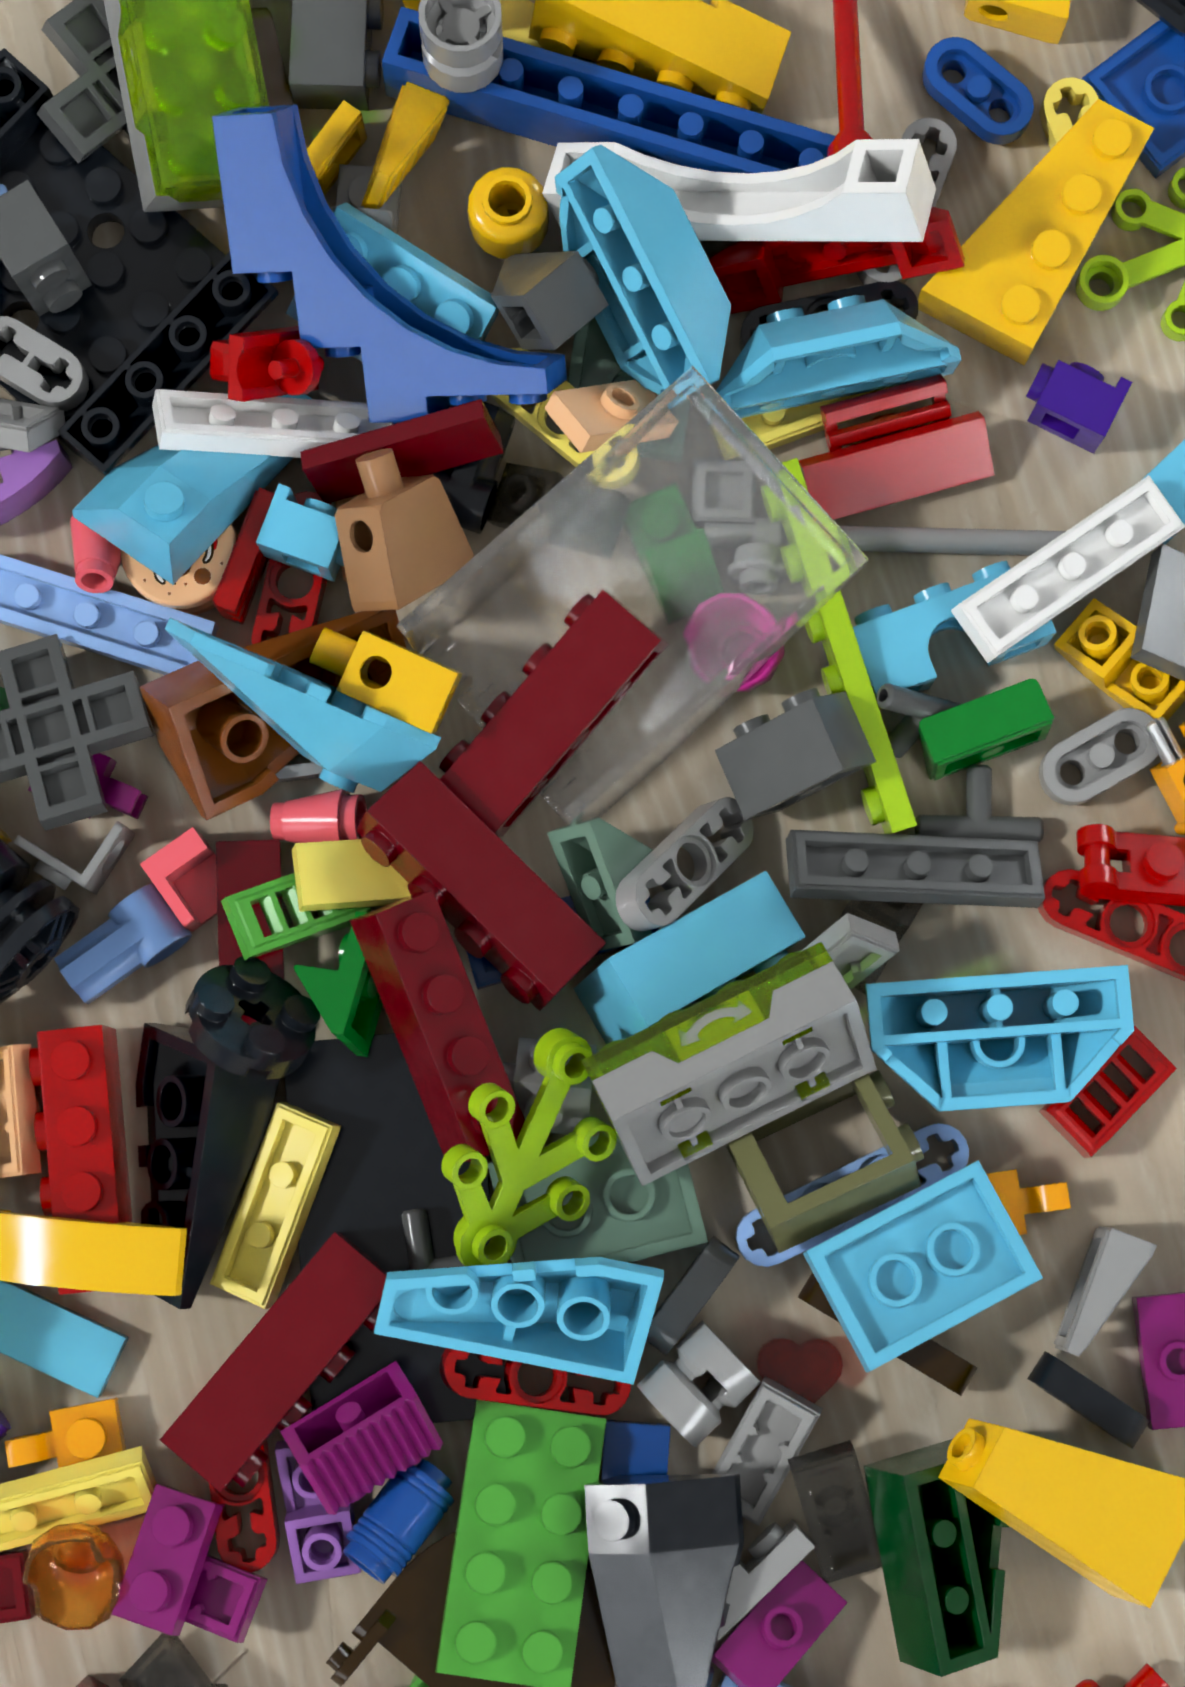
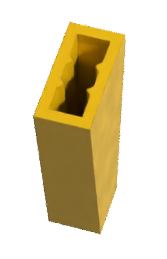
[938,1418,1185,1608]

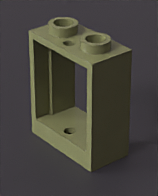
[725,1070,924,1253]

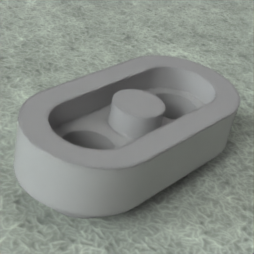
[1039,708,1158,806]

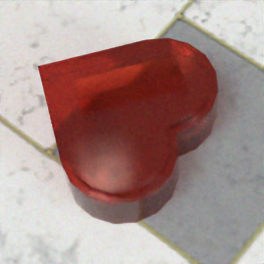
[756,1337,843,1404]

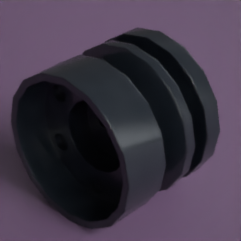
[0,839,80,1004]

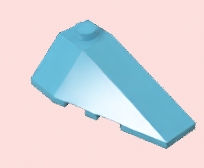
[165,617,441,793]

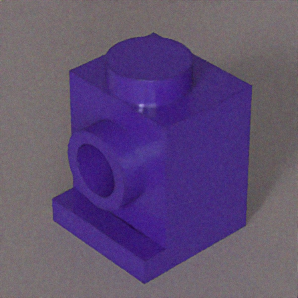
[1026,360,1132,454]

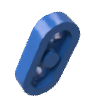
[922,37,1034,145]

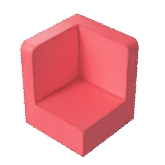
[140,827,218,932]

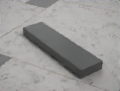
[785,830,1045,908]

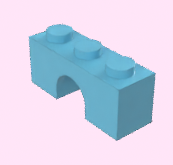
[853,561,1057,707]

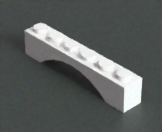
[542,139,936,242]

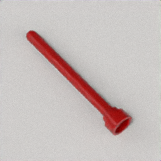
[827,0,873,157]

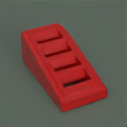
[1039,1025,1177,1158]

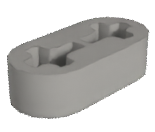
[0,316,89,411]

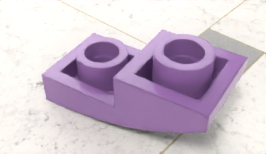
[0,440,73,526]
[275,1440,361,1584]

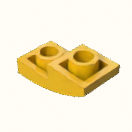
[1054,598,1185,721]

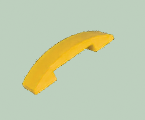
[0,1209,187,1296]

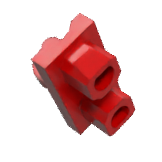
[210,326,324,402]

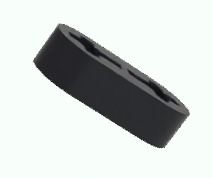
[1027,1351,1150,1449]

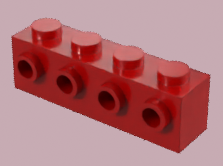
[29,1025,133,1295]

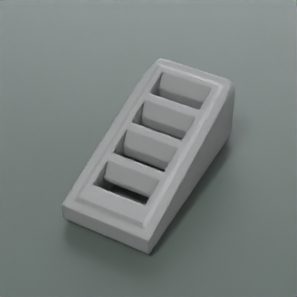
[1054,1226,1157,1357]

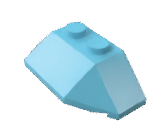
[555,145,731,408]
[706,295,962,425]
[865,965,1134,1112]

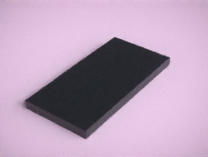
[285,1033,508,1423]

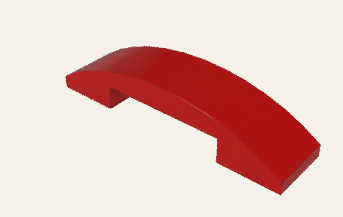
[709,207,965,314]

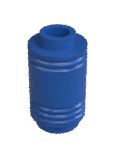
[343,1459,455,1584]

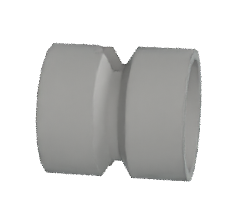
[419,0,503,93]
[637,1321,761,1448]

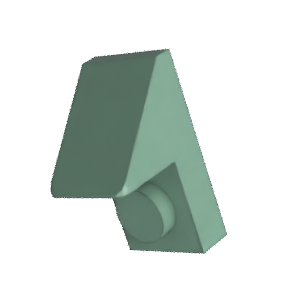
[547,817,653,951]

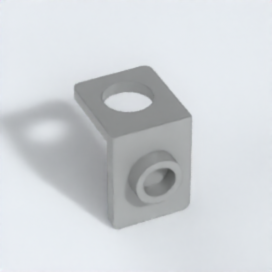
[13,821,135,895]

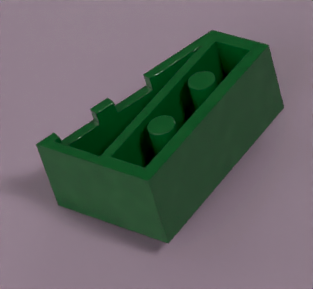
[863,1439,1009,1677]

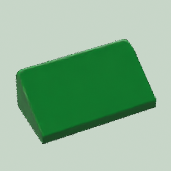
[918,679,1054,781]

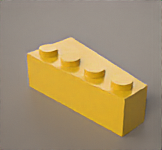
[528,0,791,114]
[918,99,1154,366]

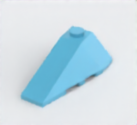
[72,394,312,585]
[374,1257,664,1385]

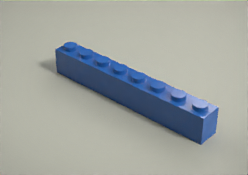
[381,6,835,173]

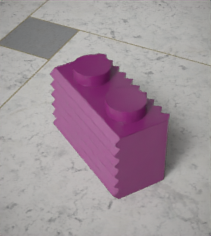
[280,1361,443,1515]

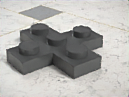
[37,0,155,164]
[0,634,154,831]

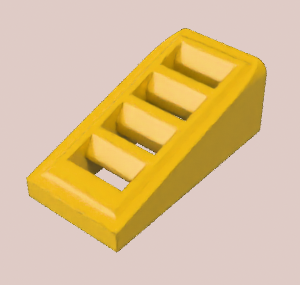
[361,82,449,209]

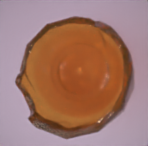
[22,1522,125,1631]

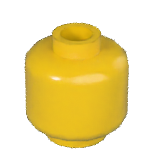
[467,167,549,259]

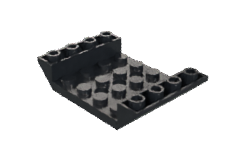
[0,48,279,476]

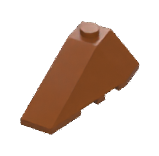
[139,610,406,820]

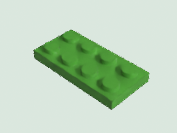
[435,1400,607,1687]

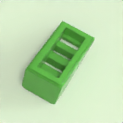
[221,873,371,960]

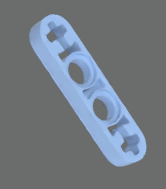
[735,1123,969,1267]

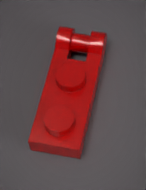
[1076,824,1185,906]

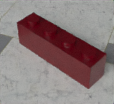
[439,589,669,837]
[356,761,606,1011]
[350,890,525,1162]
[160,1232,387,1492]

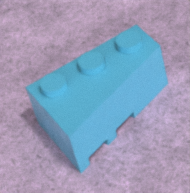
[573,871,806,1054]

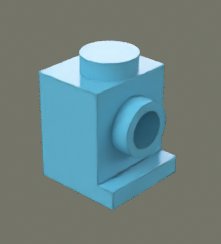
[256,484,344,582]

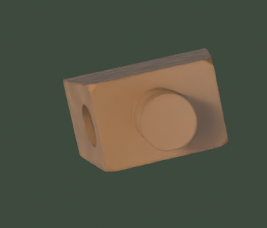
[335,448,477,612]

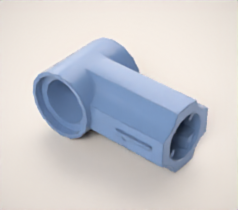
[54,883,192,1004]

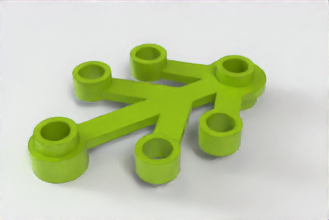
[1075,167,1185,342]
[441,1028,617,1266]

